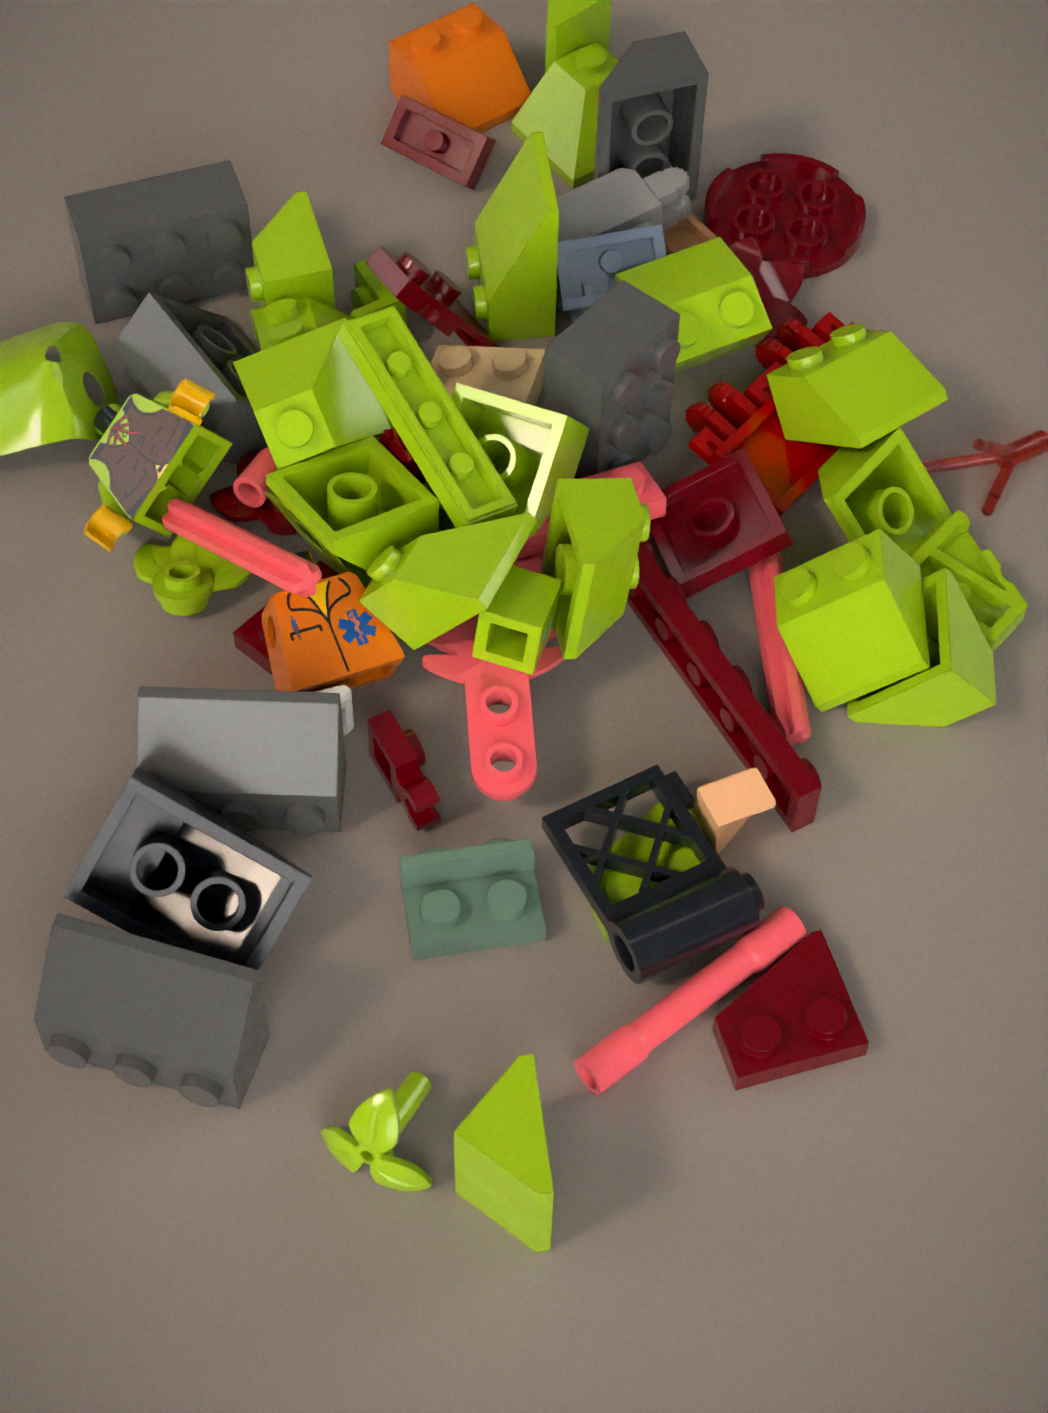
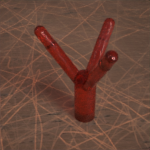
[922,430,1048,516]

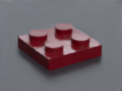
[650,448,794,598]

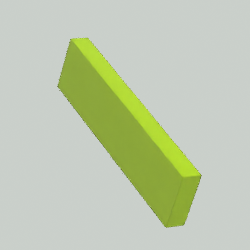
[337,306,519,528]

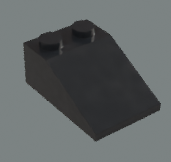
[62,767,313,970]

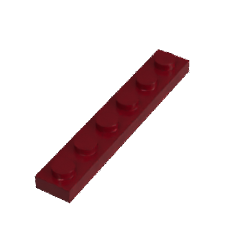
[627,540,822,832]

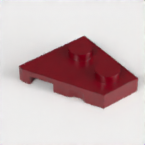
[712,930,869,1091]

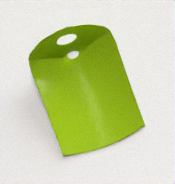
[0,322,120,456]

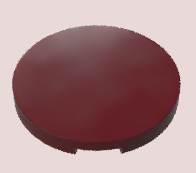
[703,153,866,279]

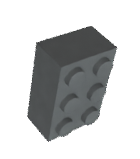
[64,160,254,324]
[543,280,680,479]

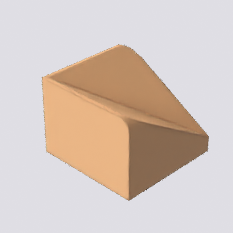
[694,768,776,855]

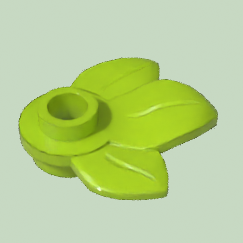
[134,535,252,616]

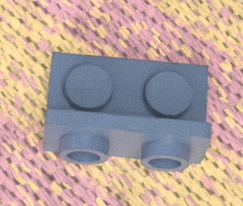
[556,224,667,321]

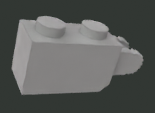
[557,166,692,242]

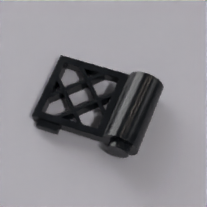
[542,764,764,984]

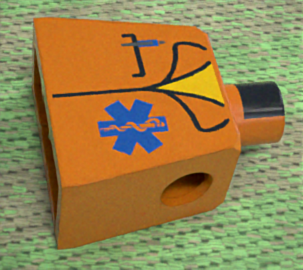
[262,551,405,692]

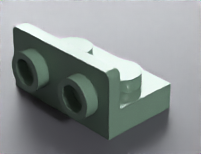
[399,838,546,960]

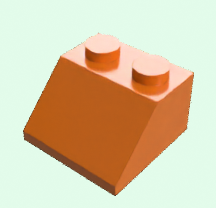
[388,3,531,132]

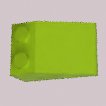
[465,131,559,341]

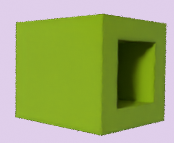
[472,565,563,675]

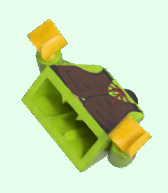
[83,378,233,553]

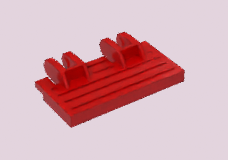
[685,311,855,518]

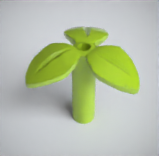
[320,1072,433,1192]

